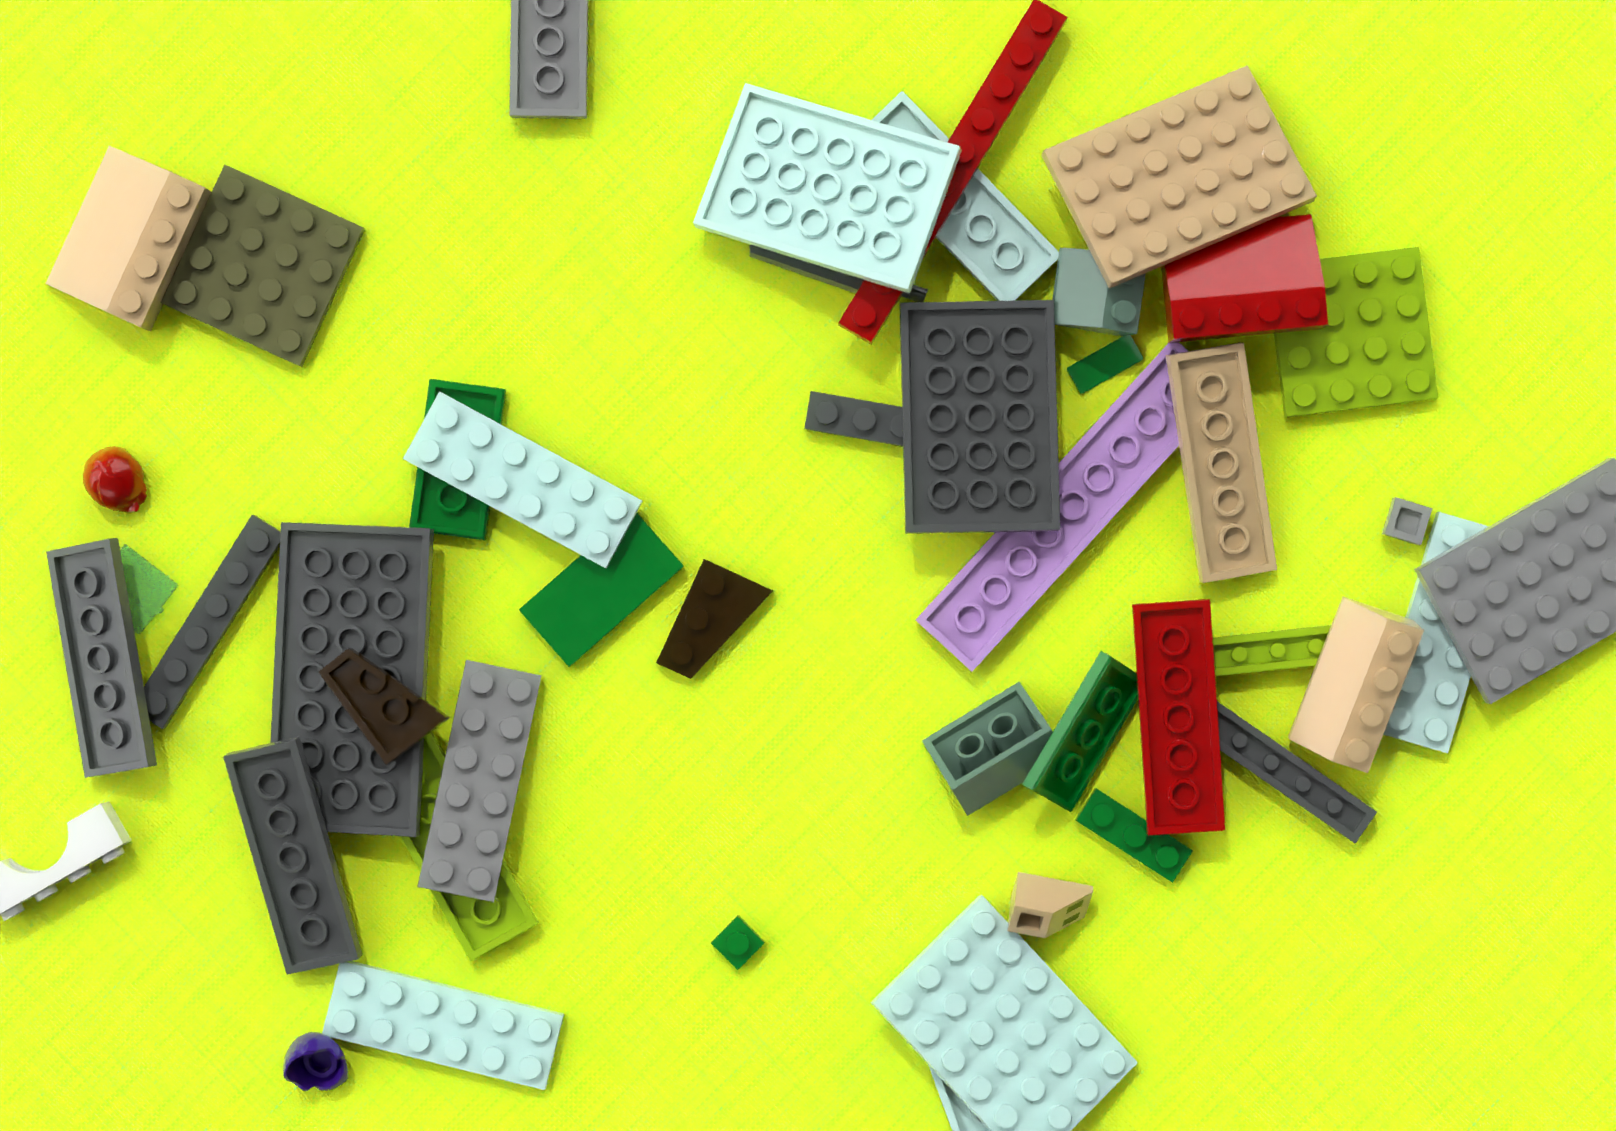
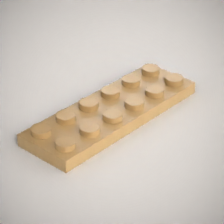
[1166,342,1277,583]

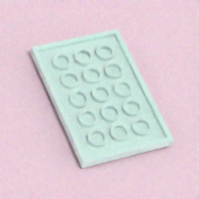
[693,83,961,294]
[870,895,1138,1131]

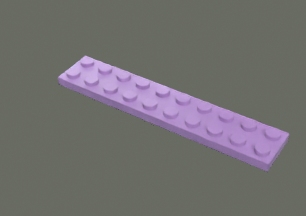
[915,342,1188,672]

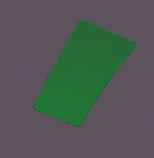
[1067,335,1143,394]

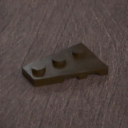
[656,559,773,679]
[318,648,450,765]

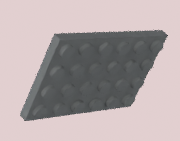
[899,300,1060,534]

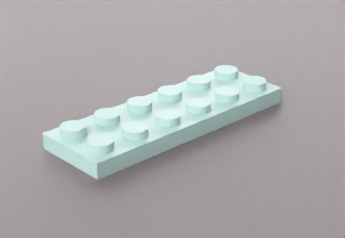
[872,91,1059,301]
[403,391,643,568]
[1383,512,1489,753]
[322,961,564,1090]

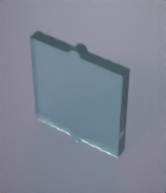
[120,544,179,635]

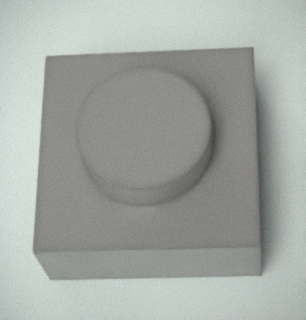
[1382,497,1432,545]

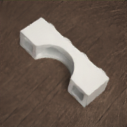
[0,801,132,921]

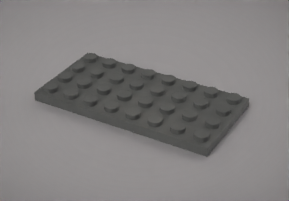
[270,522,434,837]

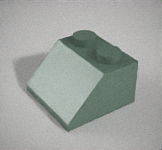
[1052,248,1146,336]

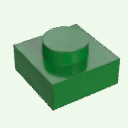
[711,915,765,970]

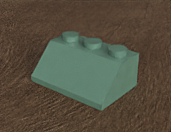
[922,682,1053,816]

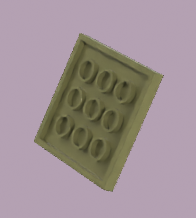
[161,164,365,367]

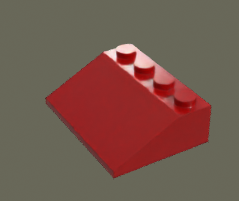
[1161,214,1329,343]

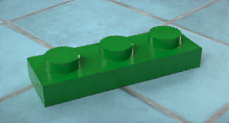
[1075,788,1193,883]

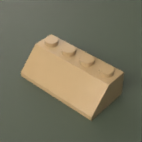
[1288,596,1424,773]

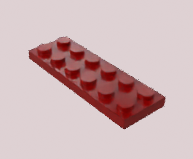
[1132,599,1225,835]

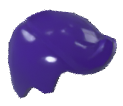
[283,1032,348,1092]

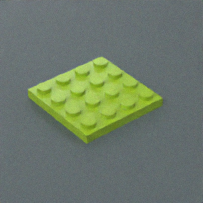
[1274,247,1438,418]

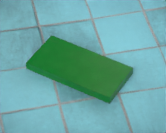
[409,379,506,540]
[519,513,684,667]
[1022,651,1138,812]

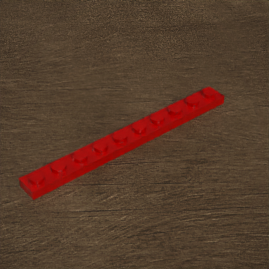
[838,0,1067,345]

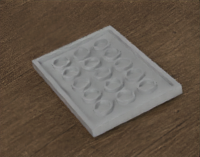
[1414,458,1616,704]

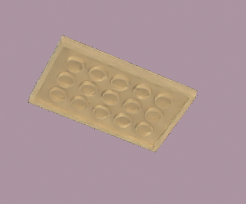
[1042,65,1317,289]

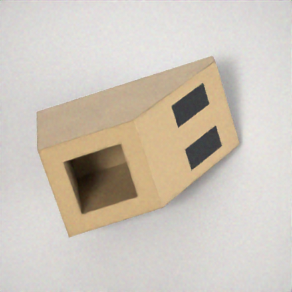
[1007,872,1093,938]

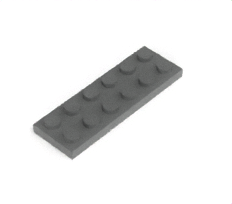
[46,538,157,778]
[223,736,363,975]

